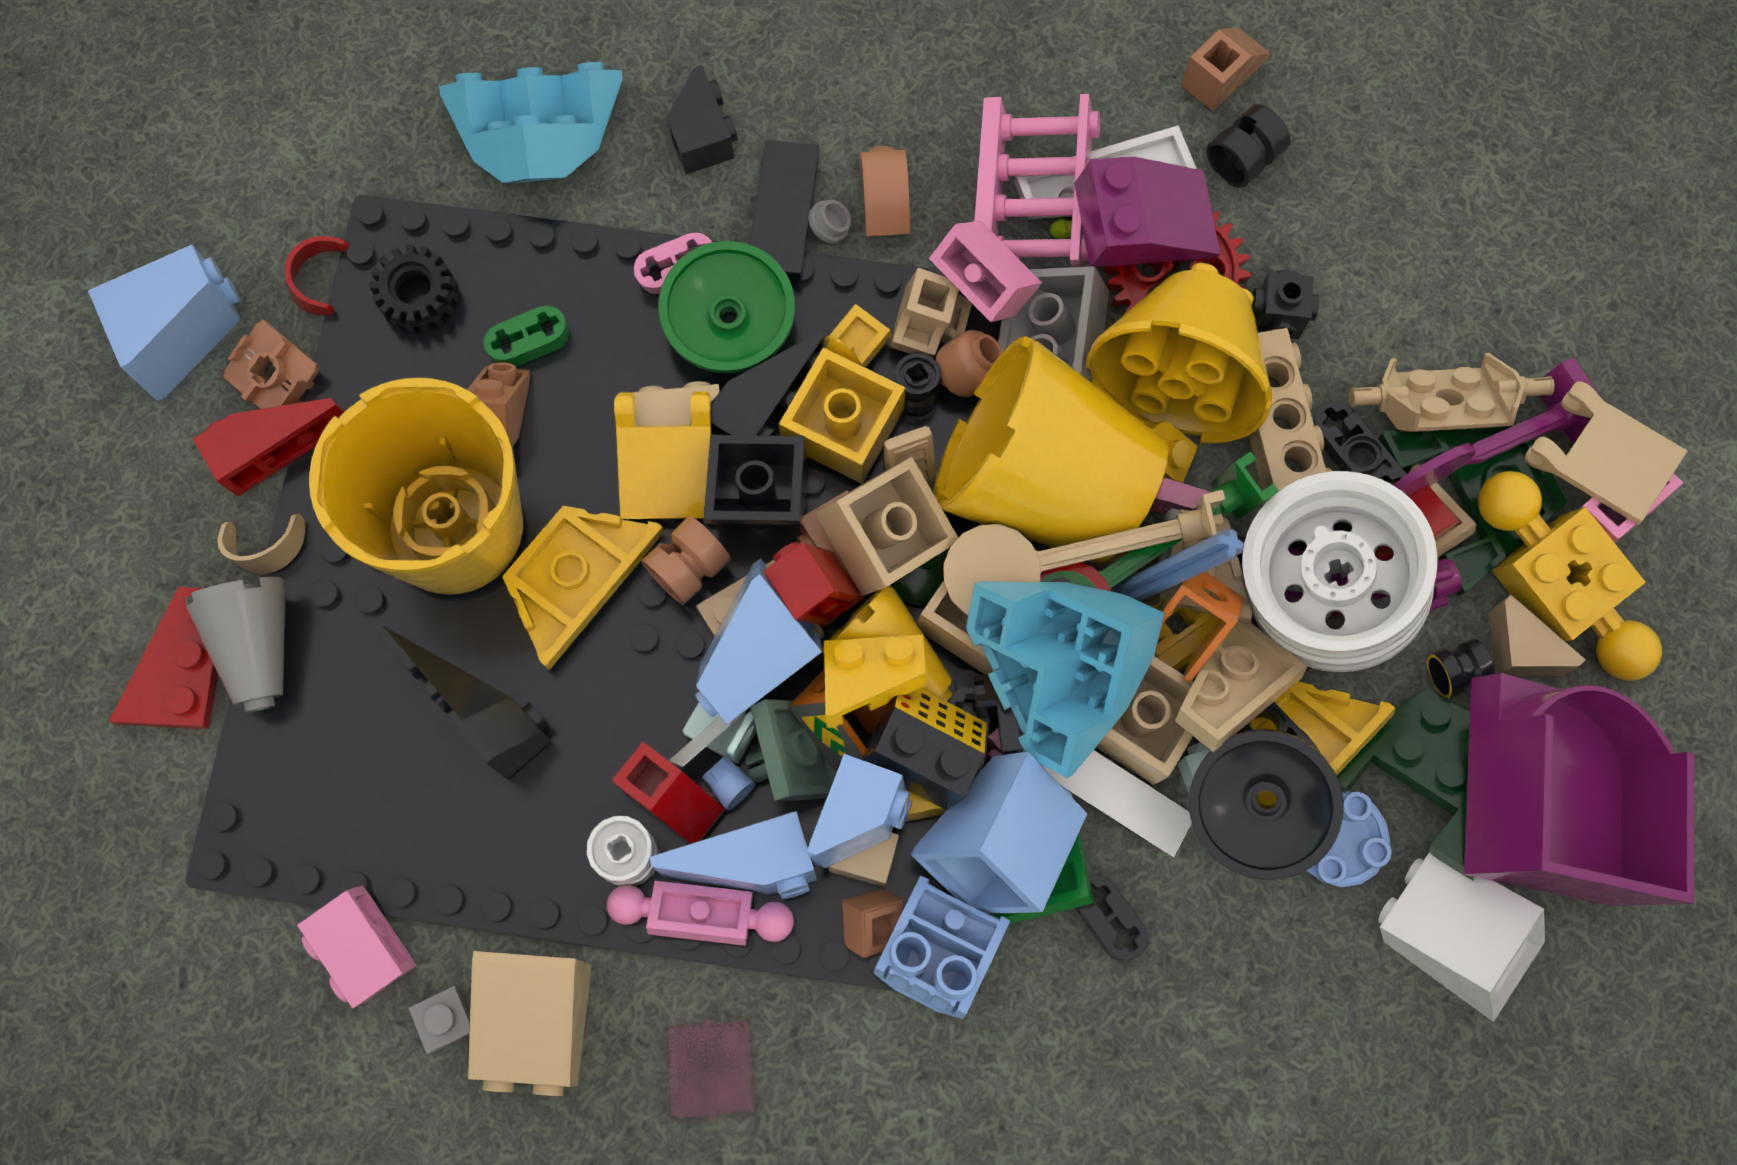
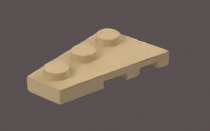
[1175,620,1307,752]

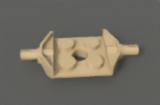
[1349,353,1554,432]

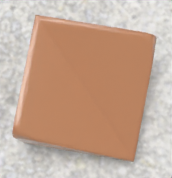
[842,889,904,958]

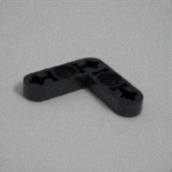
[1291,401,1407,552]

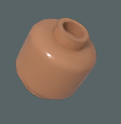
[936,330,1002,397]

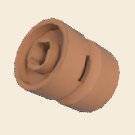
[641,516,731,605]

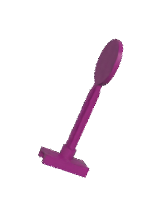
[1393,357,1600,496]

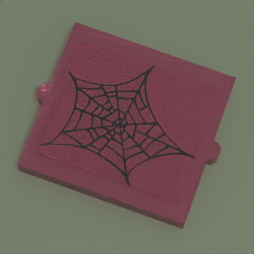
[667,1019,755,1120]

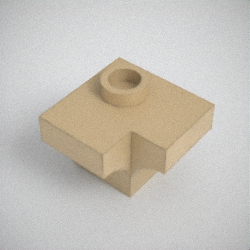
[889,268,972,358]

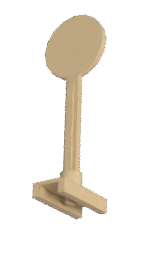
[944,490,1233,615]

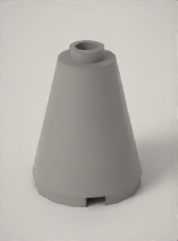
[184,577,286,713]

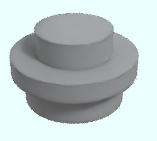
[808,200,851,244]

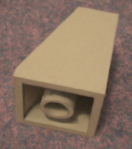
[468,951,592,1096]

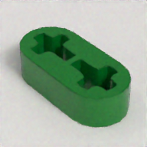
[484,305,570,367]

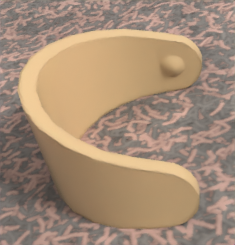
[217,514,305,575]

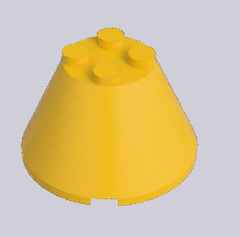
[1085,263,1272,444]

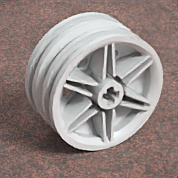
[1242,471,1437,672]

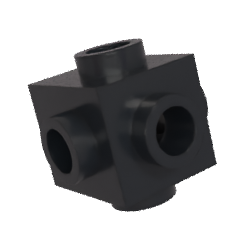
[1252,270,1319,339]

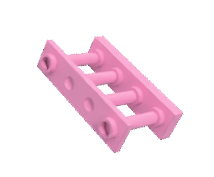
[974,94,1100,267]

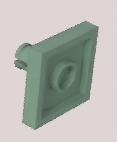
[745,700,837,801]

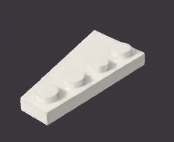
[1014,125,1210,220]

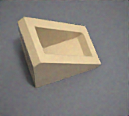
[1489,595,1586,676]

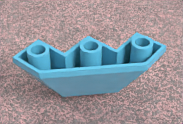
[439,62,623,183]

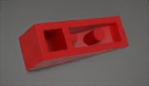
[193,398,345,497]

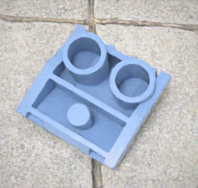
[873,876,1010,1019]

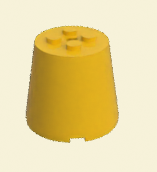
[933,336,1168,563]
[309,378,523,595]

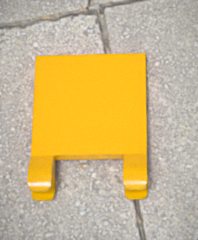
[614,391,711,519]

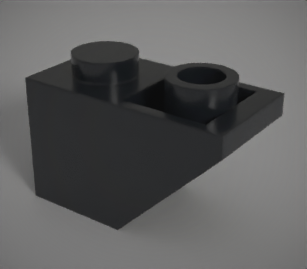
[667,65,738,175]

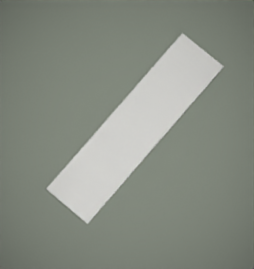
[1043,750,1192,857]

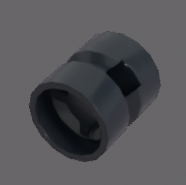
[1206,104,1291,188]

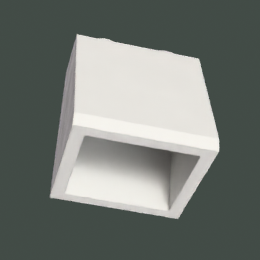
[1378,852,1545,1022]

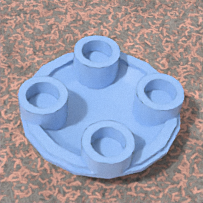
[1307,791,1392,887]

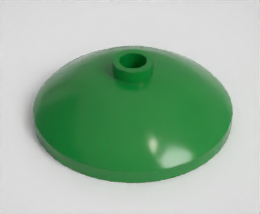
[658,241,795,373]

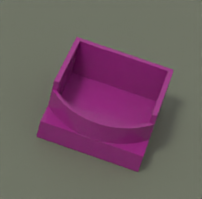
[1464,673,1695,906]

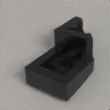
[973,675,1023,755]

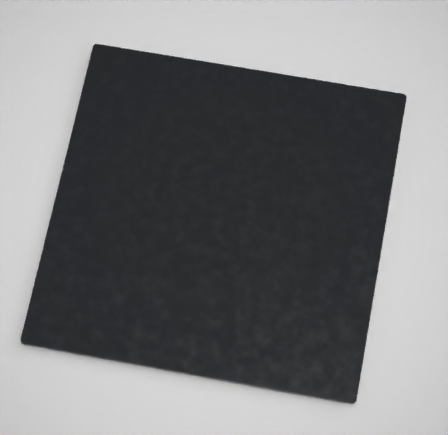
[186,195,1001,991]

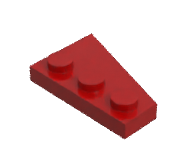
[109,587,218,729]

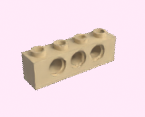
[1247,328,1332,503]

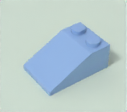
[649,811,817,900]

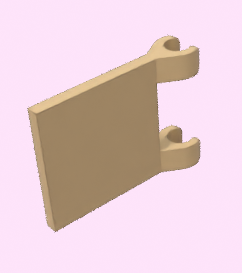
[1524,382,1688,525]

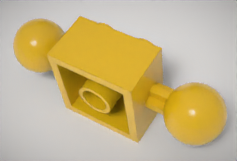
[1478,471,1662,681]

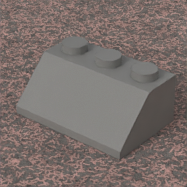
[998,266,1109,382]

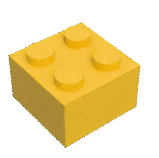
[779,347,905,484]

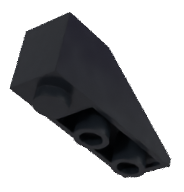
[711,333,824,436]

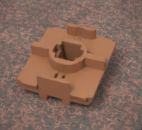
[223,319,320,409]

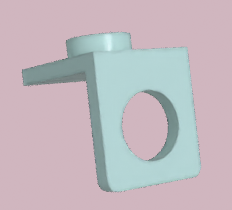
[683,703,757,764]

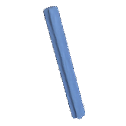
[1111,529,1244,602]

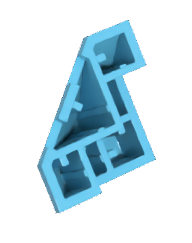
[966,581,1165,778]

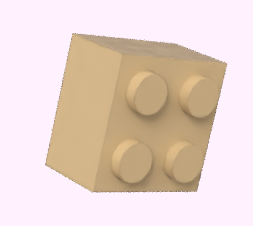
[815,457,958,596]

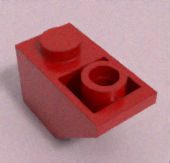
[612,742,725,844]

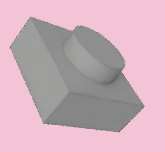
[408,986,470,1054]

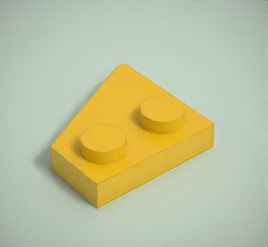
[824,634,927,728]

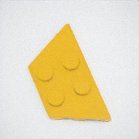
[502,506,664,670]
[1251,681,1395,805]

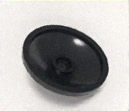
[1189,729,1343,880]

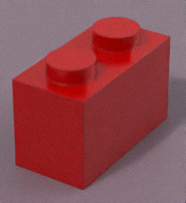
[763,542,864,626]

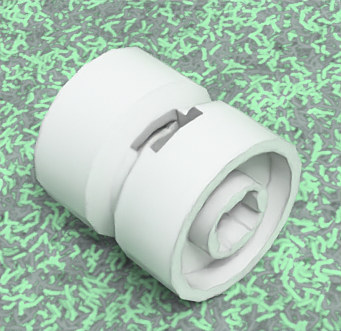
[587,816,660,886]

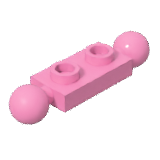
[607,881,794,946]

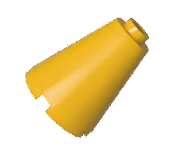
[821,585,953,701]

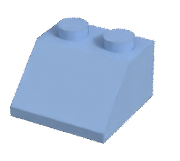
[806,754,912,868]

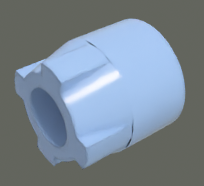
[702,756,755,810]

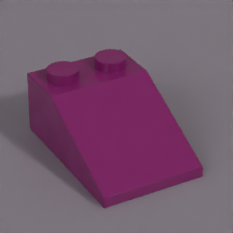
[1074,157,1220,267]

